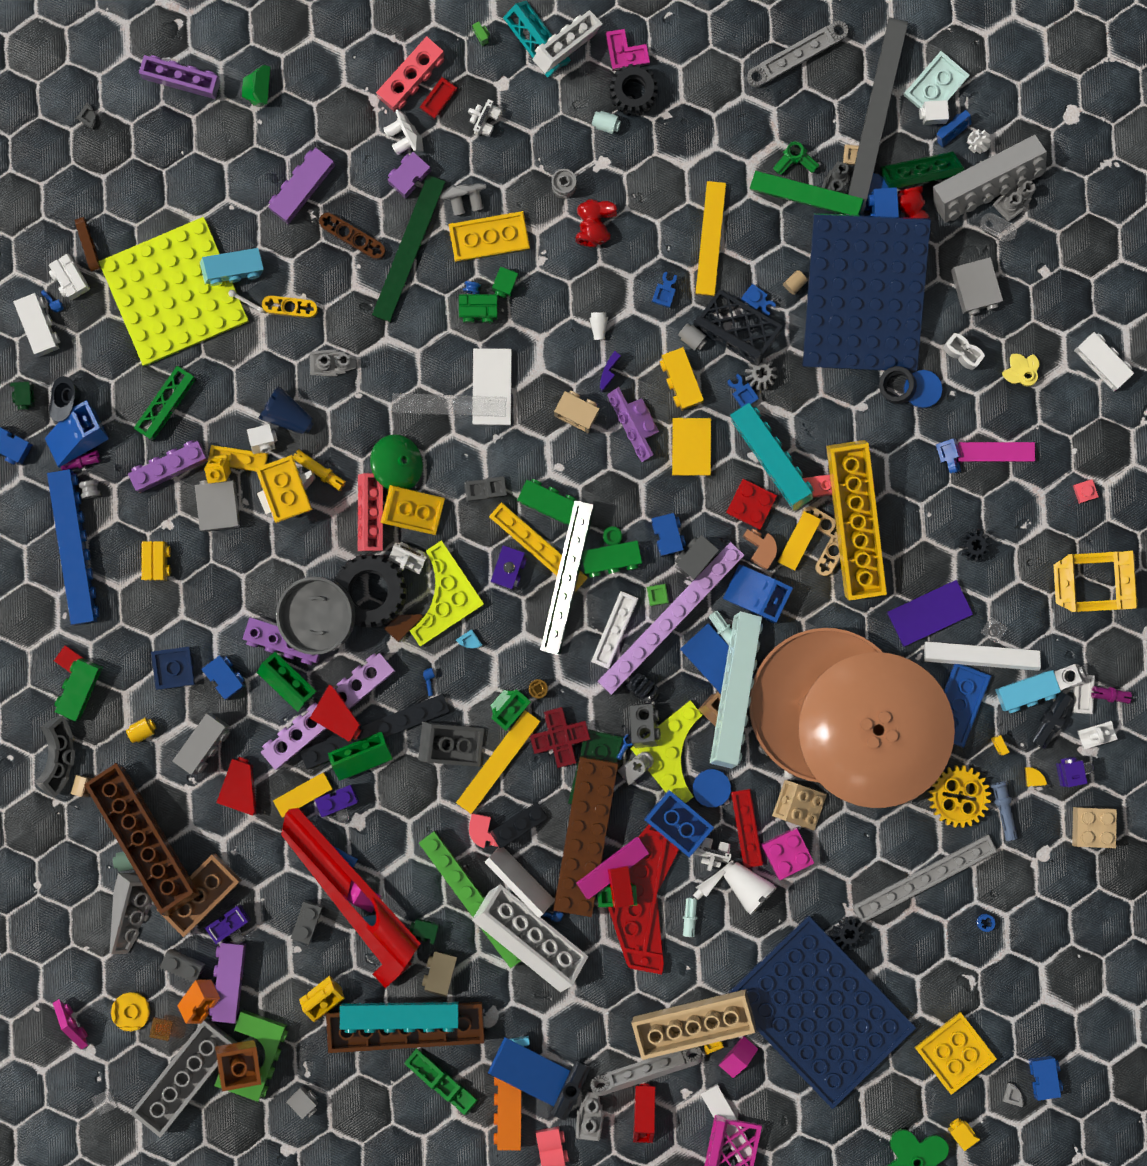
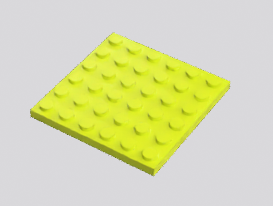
[98,217,249,366]

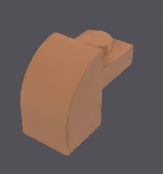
[742,529,777,570]

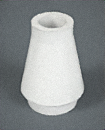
[589,312,608,340]

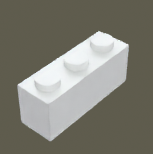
[13,293,60,357]
[1074,332,1134,391]

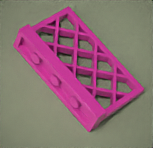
[704,1115,762,1166]

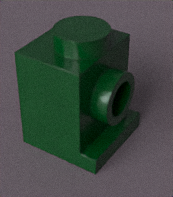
[10,382,35,411]
[409,918,439,944]

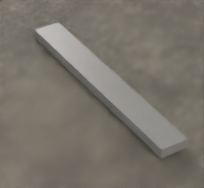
[852,834,998,923]

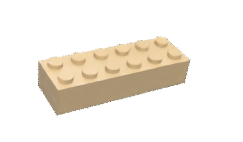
[632,989,756,1060]

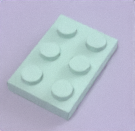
[903,51,970,109]

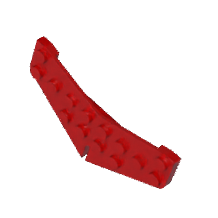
[608,824,679,975]

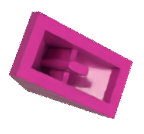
[347,880,381,913]
[719,1036,758,1078]

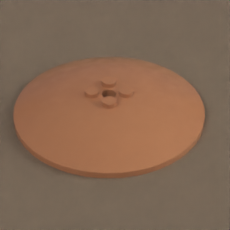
[749,628,884,782]
[799,652,955,808]

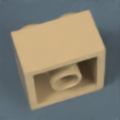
[554,391,599,433]
[1072,807,1117,848]

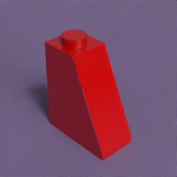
[310,685,362,742]
[216,756,257,816]
[633,1083,655,1143]

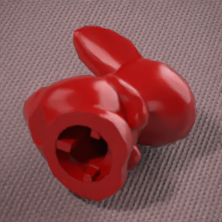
[897,186,930,218]
[575,199,617,247]

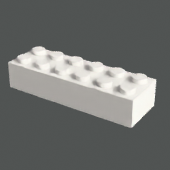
[472,884,588,992]

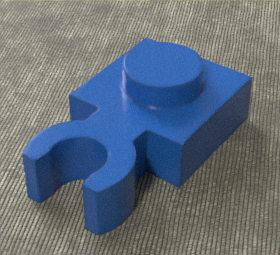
[652,272,677,308]
[741,283,776,316]
[727,374,759,408]

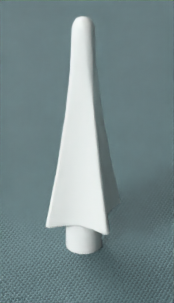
[693,860,734,900]

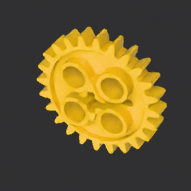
[928,765,991,828]

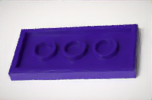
[887,580,973,647]

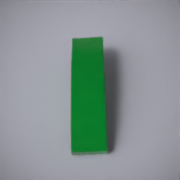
[404,1048,479,1115]

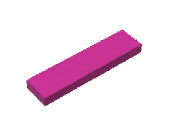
[957,442,1035,462]
[577,837,649,899]

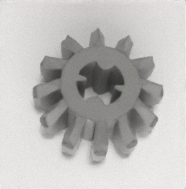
[745,358,777,390]

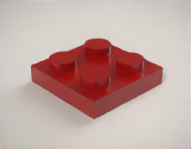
[726,479,777,530]

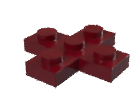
[530,707,591,768]

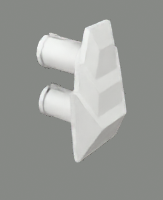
[384,110,423,155]

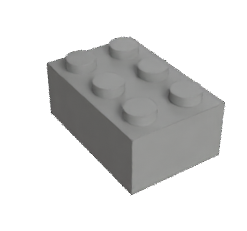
[173,713,230,775]

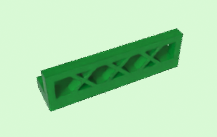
[134,366,196,441]

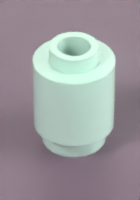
[592,111,621,134]

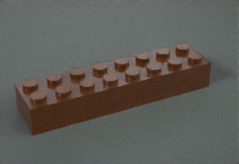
[553,756,618,917]
[84,763,200,916]
[326,1001,485,1053]

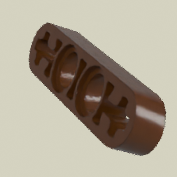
[319,213,386,260]

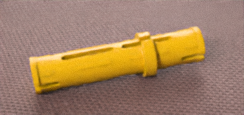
[293,449,346,491]

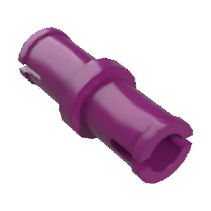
[61,450,100,471]
[1091,686,1132,704]

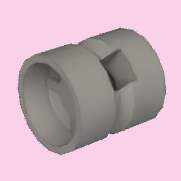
[552,169,576,199]

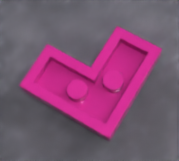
[606,29,650,71]
[53,999,88,1050]

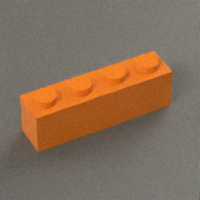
[494,1077,522,1150]

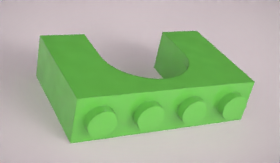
[214,1010,288,1102]

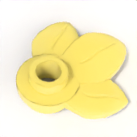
[1002,354,1039,386]

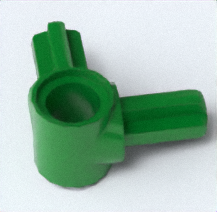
[773,141,819,175]

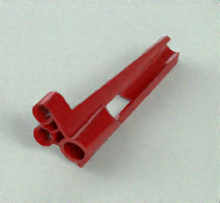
[281,808,421,989]

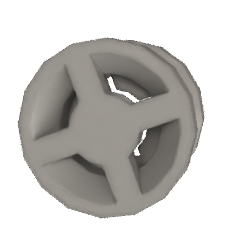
[79,480,101,499]

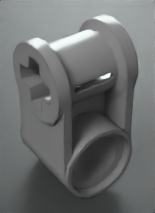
[617,752,654,785]

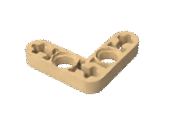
[801,506,840,576]

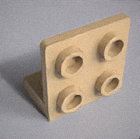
[772,780,826,830]

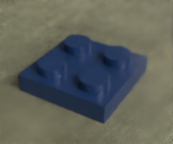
[151,646,195,690]

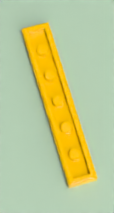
[695,181,726,296]
[489,502,588,592]
[456,710,540,814]

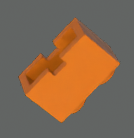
[177,979,220,1024]

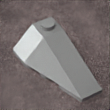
[109,873,155,954]

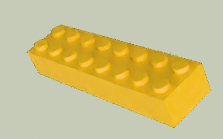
[826,440,887,600]

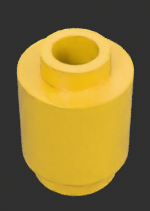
[126,717,156,743]

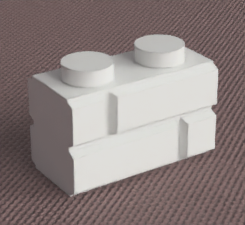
[49,254,90,300]

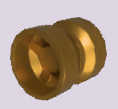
[529,679,548,699]

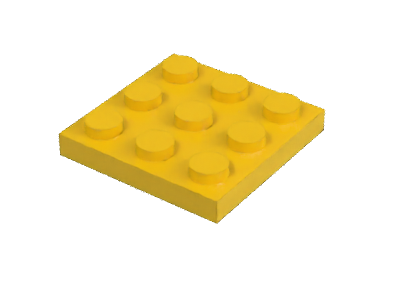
[914,1012,997,1095]

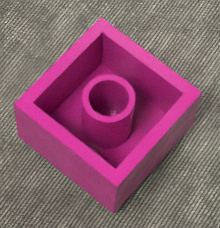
[761,827,814,880]

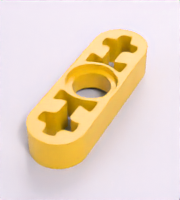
[262,296,318,318]

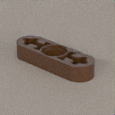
[75,217,101,272]

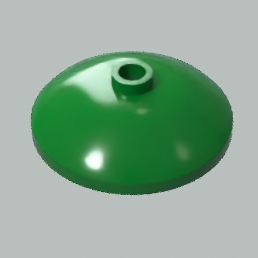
[370,435,423,490]

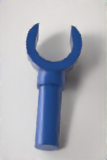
[41,290,64,312]
[423,668,435,696]
[617,734,633,760]
[542,911,564,922]

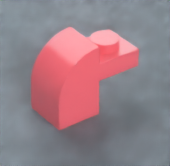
[469,813,499,848]

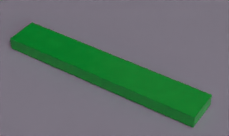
[749,171,864,215]

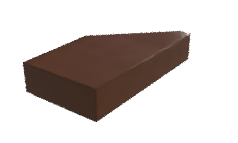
[385,614,423,642]

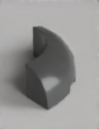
[35,716,75,798]

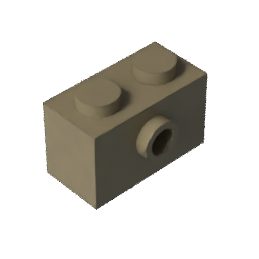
[422,952,457,997]

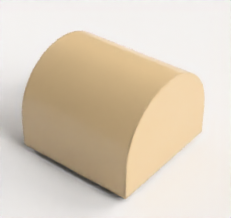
[783,270,808,295]
[71,775,93,797]

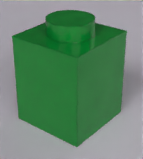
[492,266,518,299]

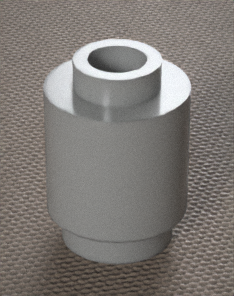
[678,323,707,351]

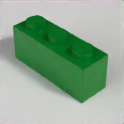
[517,479,577,526]
[582,541,642,578]
[256,652,316,712]
[54,658,103,722]
[328,732,393,781]

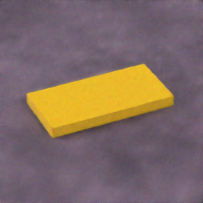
[448,211,530,262]

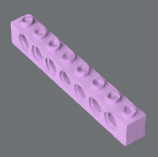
[261,653,395,770]

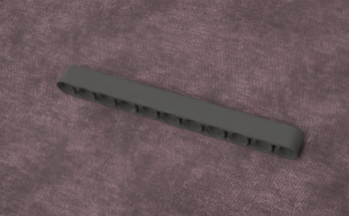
[848,17,908,215]

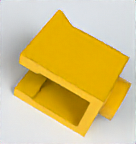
[204,455,231,483]
[948,1118,980,1151]

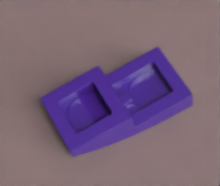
[600,351,621,392]

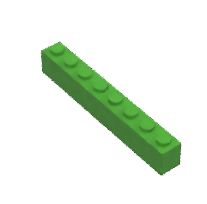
[419,831,521,969]

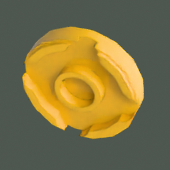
[111,992,151,1032]

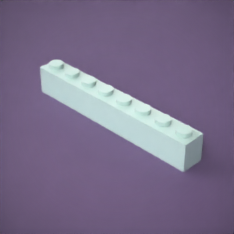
[710,611,763,769]

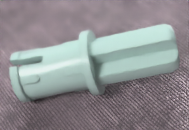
[709,611,731,646]
[683,897,698,937]

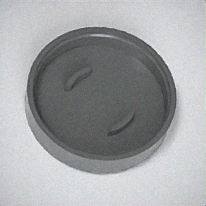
[276,577,355,655]

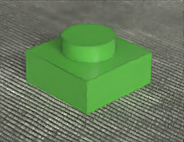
[472,21,490,46]

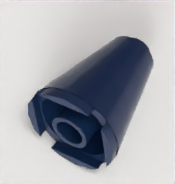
[258,386,314,434]

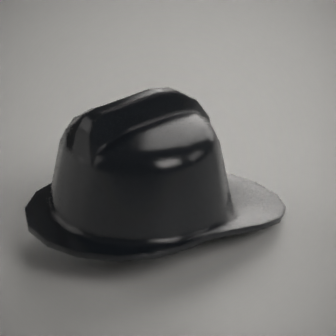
[49,376,81,422]

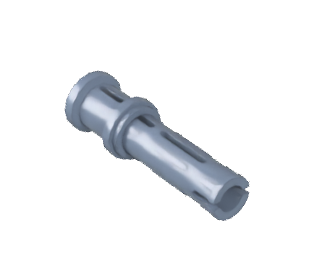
[991,781,1018,841]

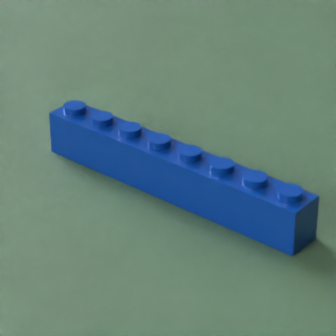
[47,469,99,625]

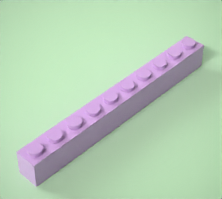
[597,542,744,695]

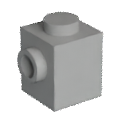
[287,1086,318,1119]

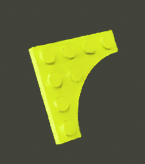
[410,540,484,647]
[630,700,702,803]

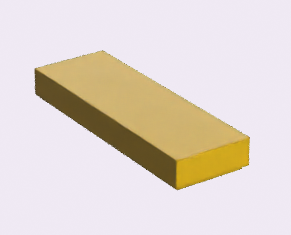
[209,445,268,472]
[778,511,821,571]
[273,772,333,817]

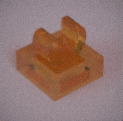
[149,1017,173,1041]

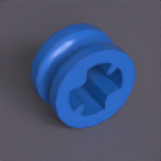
[463,281,481,294]
[977,914,995,932]

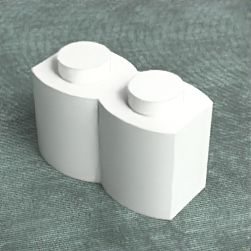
[943,333,985,370]

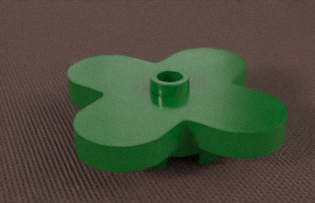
[887,1129,949,1166]

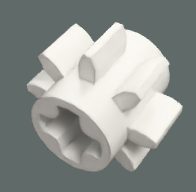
[967,129,992,154]

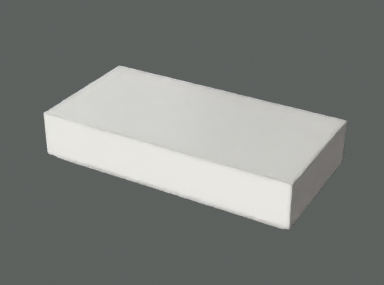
[1072,674,1095,714]

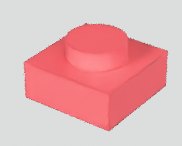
[1073,479,1098,504]

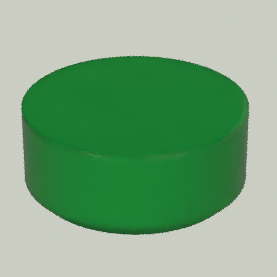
[603,526,622,546]

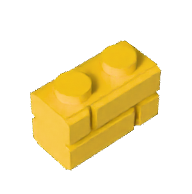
[142,541,171,581]
[299,976,345,1022]

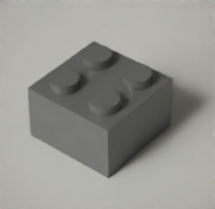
[675,535,719,581]

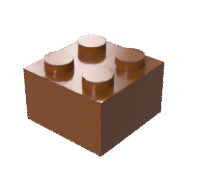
[215,1040,261,1092]

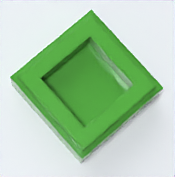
[646,584,669,606]

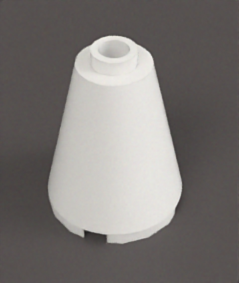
[723,862,776,915]

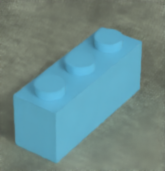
[200,248,264,286]
[995,670,1061,713]

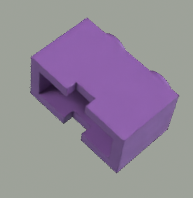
[388,152,431,199]

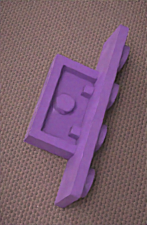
[608,387,659,462]

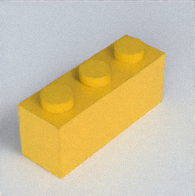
[659,347,704,411]

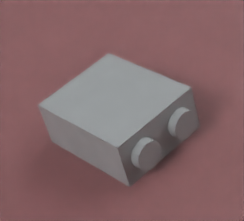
[951,257,1003,316]
[195,478,241,532]

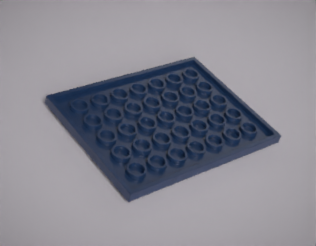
[802,213,931,372]
[727,915,916,1109]

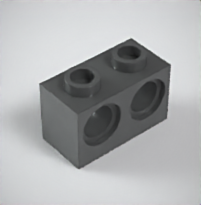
[630,704,661,748]

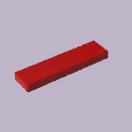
[731,789,763,868]

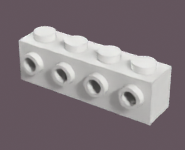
[532,10,602,74]

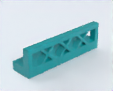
[503,0,571,78]

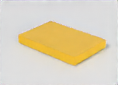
[672,418,711,476]
[255,455,312,523]
[381,485,445,535]

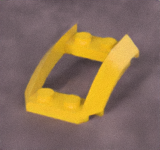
[1054,551,1138,612]

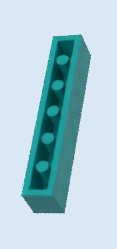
[730,403,814,511]
[340,1002,459,1033]

